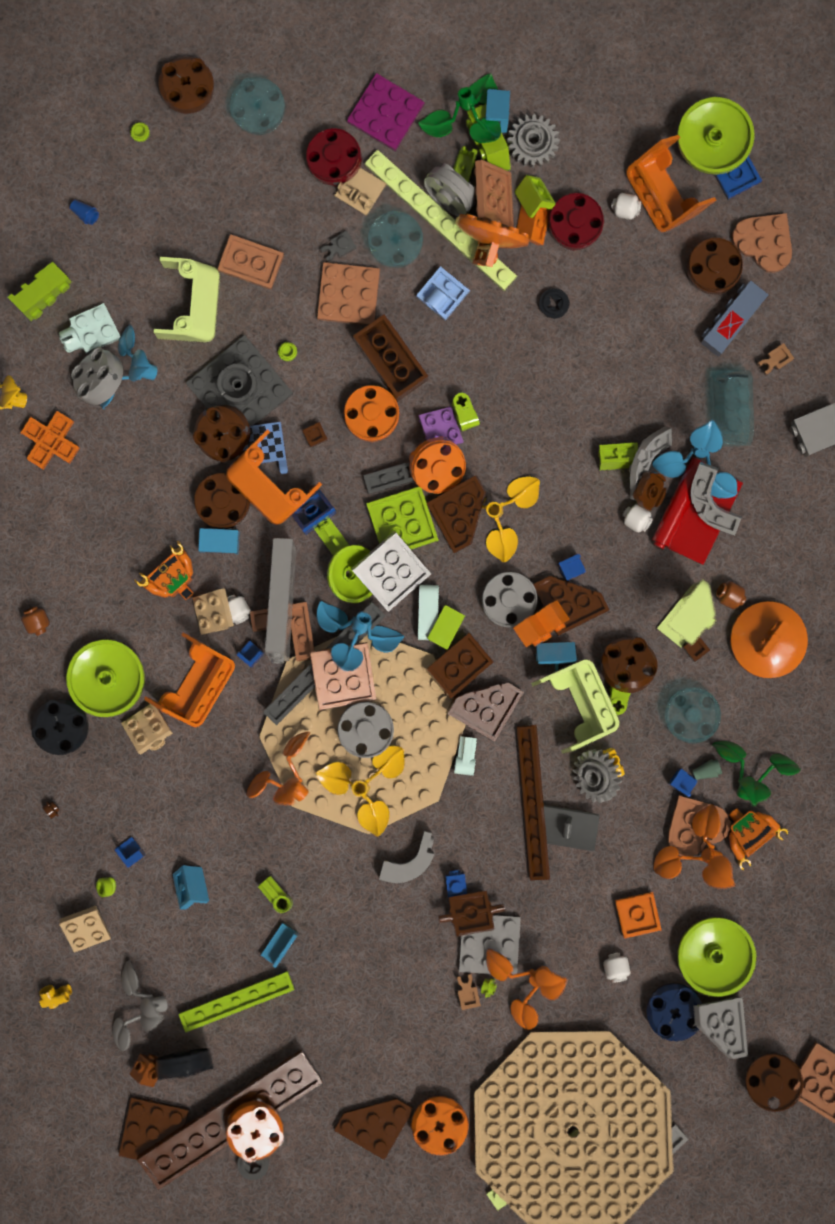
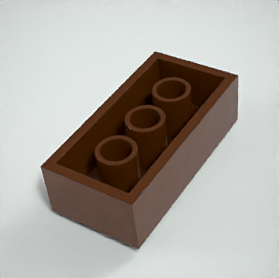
[353,314,428,402]

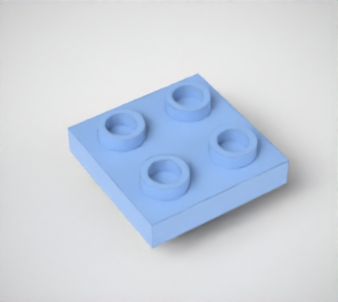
[416,266,470,321]

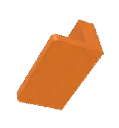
[517,205,550,245]

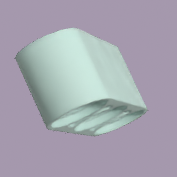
[418,585,439,640]

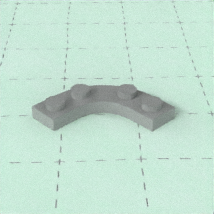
[629,426,672,501]
[691,462,742,536]

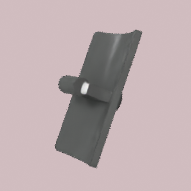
[544,805,600,851]

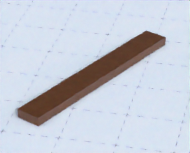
[517,725,550,880]

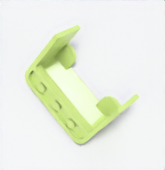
[154,257,220,342]
[657,579,716,648]
[531,660,619,754]

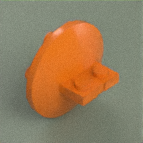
[455,214,530,267]
[730,601,808,678]

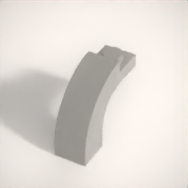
[379,830,434,883]

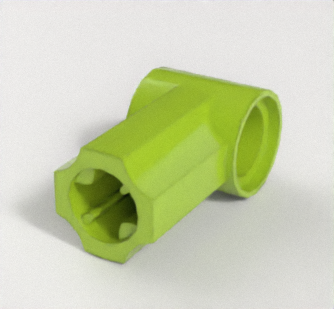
[258,876,293,913]

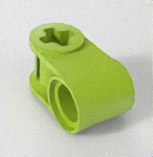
[452,393,480,431]
[609,678,630,716]

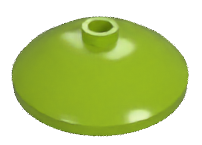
[327,545,372,603]

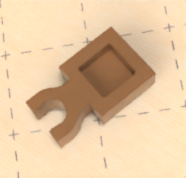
[757,343,794,376]
[457,973,481,1010]

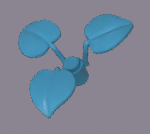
[100,324,157,409]
[652,419,738,498]
[316,601,404,671]

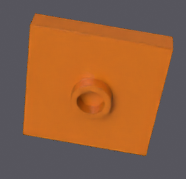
[615,892,662,939]

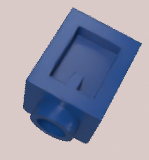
[445,870,467,898]

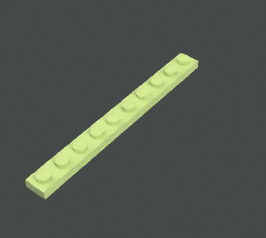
[365,150,517,291]

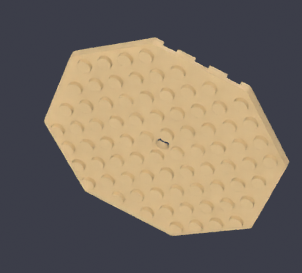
[259,634,465,834]
[474,1031,673,1224]

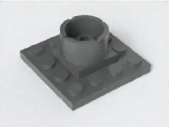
[186,335,293,434]

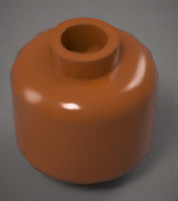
[716,581,746,609]
[21,606,50,636]

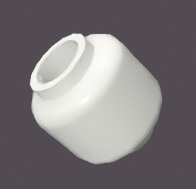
[612,193,641,220]
[623,504,653,533]
[227,595,251,625]
[603,953,631,983]

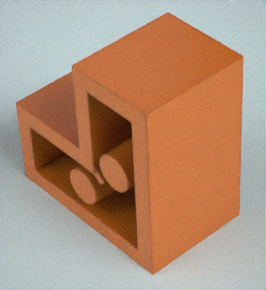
[513,601,570,647]

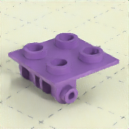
[418,407,463,449]

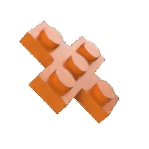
[21,411,80,470]

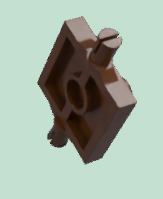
[438,891,505,937]

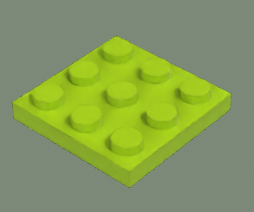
[367,487,439,550]

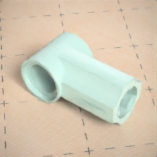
[454,736,477,776]

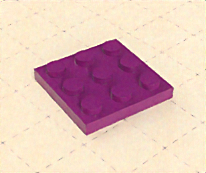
[347,73,425,152]

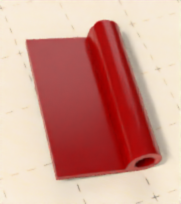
[651,458,743,565]

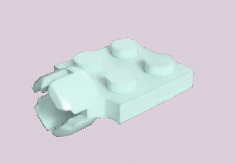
[59,303,121,354]

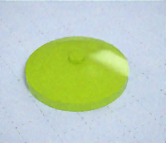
[677,97,754,175]
[67,640,145,717]
[677,917,756,997]

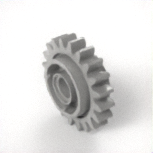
[507,114,560,168]
[573,749,622,803]

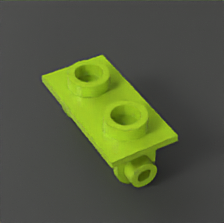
[314,518,350,555]

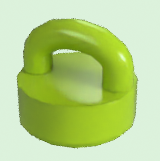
[96,877,116,897]

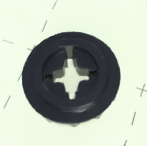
[539,288,570,319]

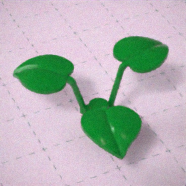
[418,73,501,143]
[711,741,801,806]

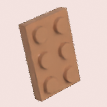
[217,234,284,290]

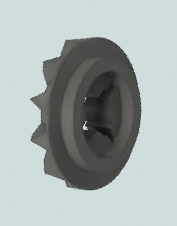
[238,1148,269,1180]

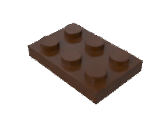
[425,633,493,699]

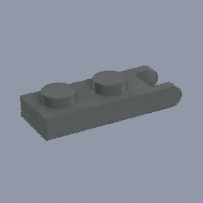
[363,462,414,495]

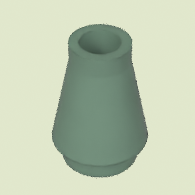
[693,759,723,781]

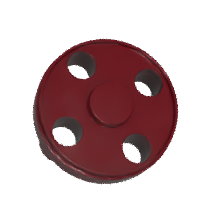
[306,128,362,187]
[548,193,604,251]

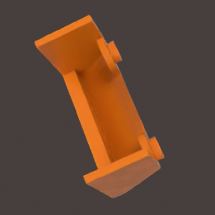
[627,135,716,232]
[226,429,322,525]
[144,632,235,727]

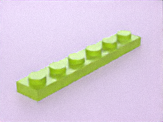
[179,971,295,1033]

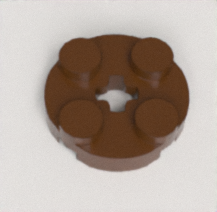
[633,471,666,510]

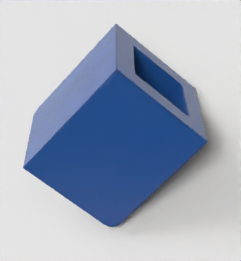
[557,554,586,581]
[236,641,265,667]
[668,768,697,798]
[114,837,146,868]

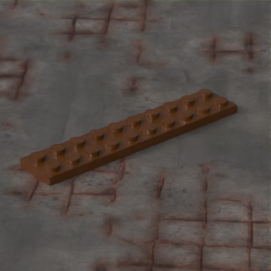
[137,1050,323,1190]

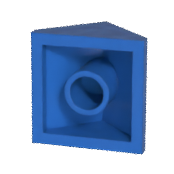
[292,489,336,535]

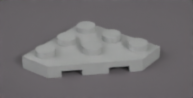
[694,997,748,1059]

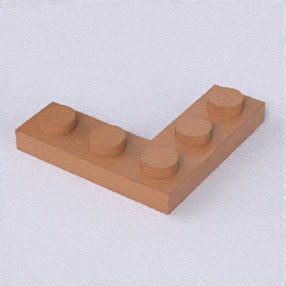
[250,602,315,662]

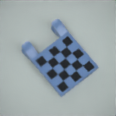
[246,422,288,474]

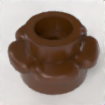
[42,801,60,819]

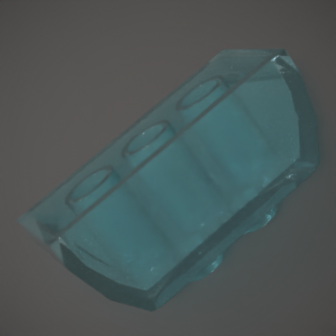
[709,370,754,447]

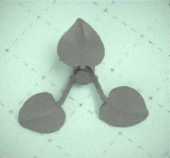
[113,960,167,1051]

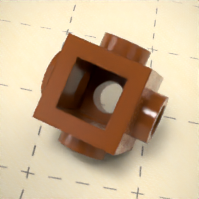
[129,1054,158,1087]

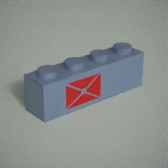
[701,281,769,357]

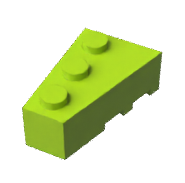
[465,104,511,171]
[8,262,71,321]

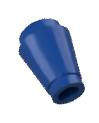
[70,200,99,225]

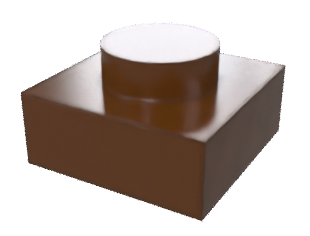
[302,422,328,448]
[683,636,710,662]

